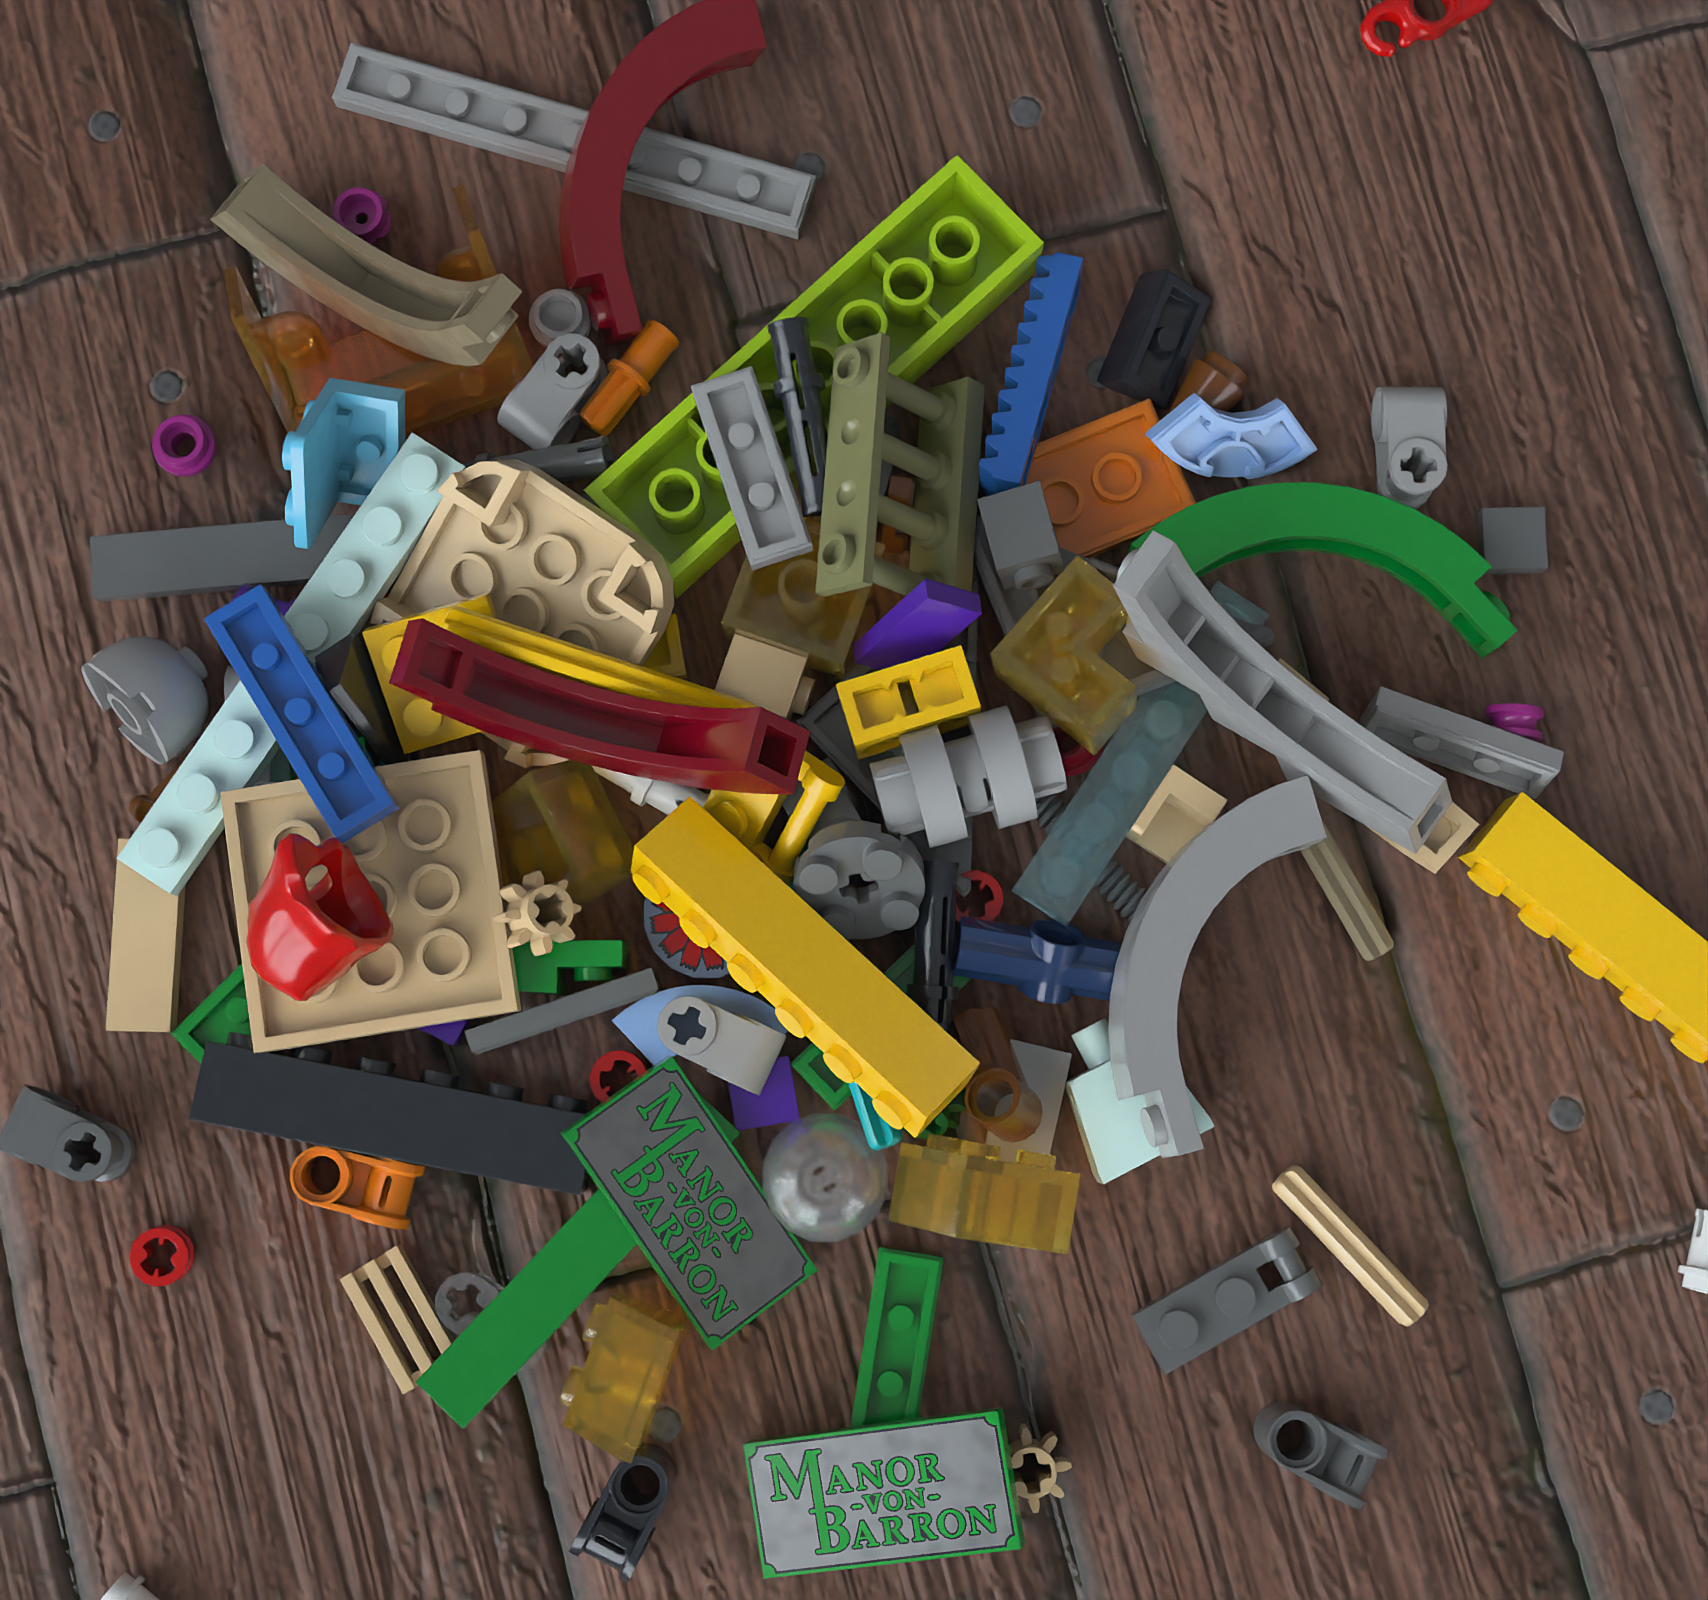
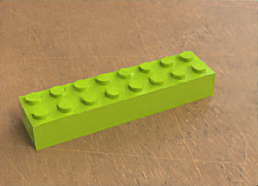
[584,155,1044,599]

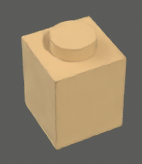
[715,634,816,721]

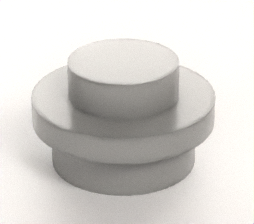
[529,289,591,348]

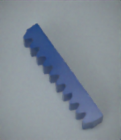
[979,252,1083,496]
[203,584,400,843]

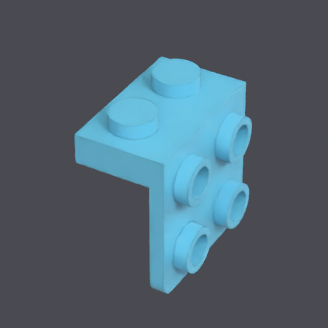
[282,378,405,549]

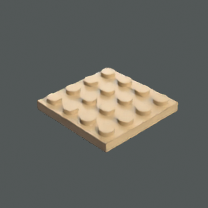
[220,750,521,1053]

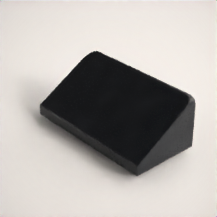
[1097,268,1211,410]
[314,634,410,765]

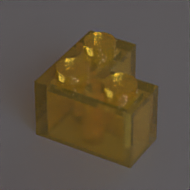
[990,555,1137,755]
[888,1134,1080,1254]

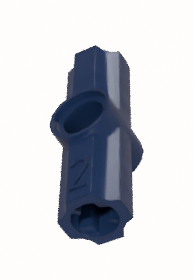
[953,916,1122,1004]

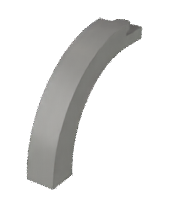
[1108,775,1327,1158]

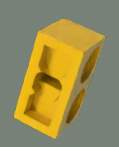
[836,645,981,760]

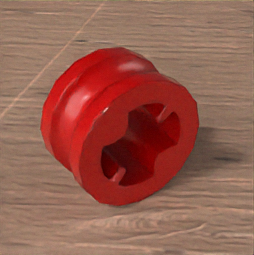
[955,870,1003,924]
[590,1050,649,1103]
[129,1225,195,1287]

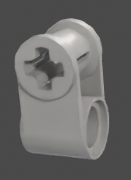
[497,333,608,449]
[1371,387,1448,509]
[657,996,787,1096]

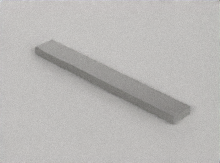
[332,43,816,240]

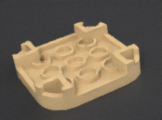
[370,459,674,768]

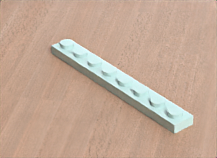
[117,433,466,896]

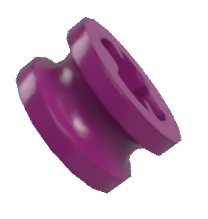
[1485,703,1544,743]

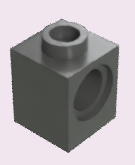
[977,481,1066,591]

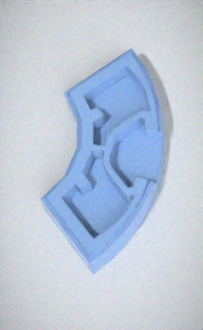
[1145,393,1318,479]
[612,985,788,1065]

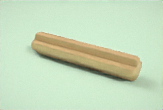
[1272,1165,1429,1327]

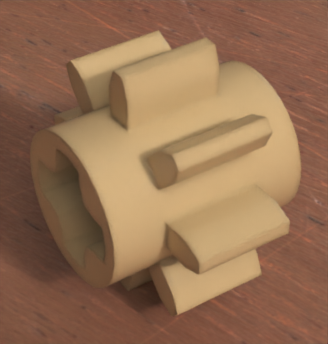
[493,871,581,956]
[1008,1424,1072,1513]

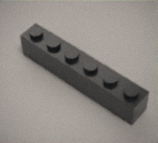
[189,1031,588,1195]

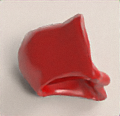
[246,833,394,1001]

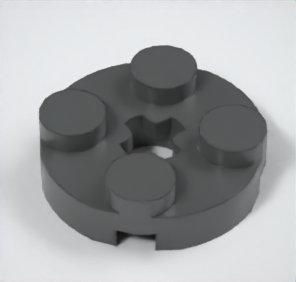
[793,821,925,941]

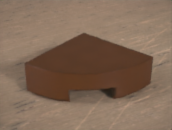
[881,475,915,554]

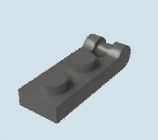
[1130,1225,1323,1375]

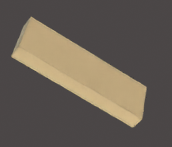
[106,839,186,1033]

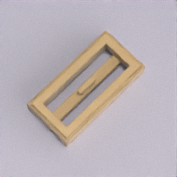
[340,1244,455,1394]

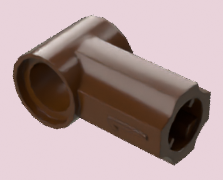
[950,1006,1043,1143]

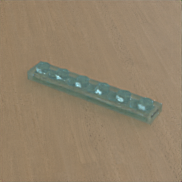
[1012,581,1270,927]

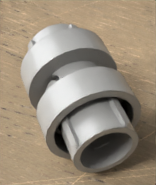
[869,705,1067,848]

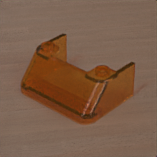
[224,184,533,439]

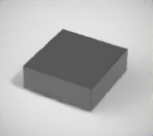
[1476,507,1548,574]

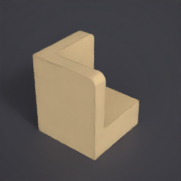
[1124,764,1227,864]

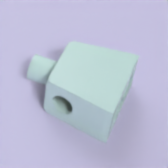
[1065,1018,1215,1184]

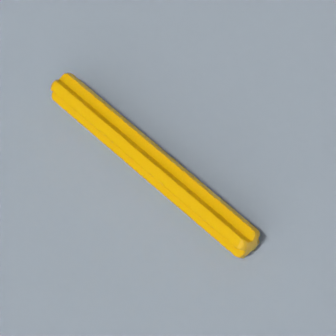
[442,606,756,708]

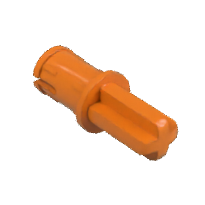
[580,320,680,436]

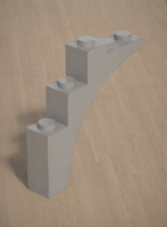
[1113,531,1453,854]

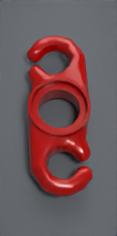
[1360,0,1493,57]

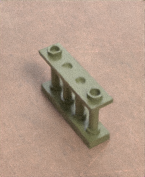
[815,332,985,597]

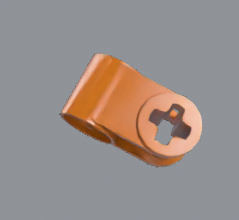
[290,1145,426,1230]

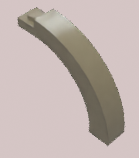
[210,164,522,366]

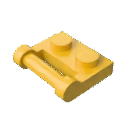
[703,750,845,887]

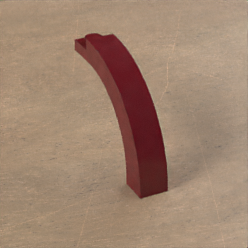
[559,0,767,346]
[389,618,810,794]

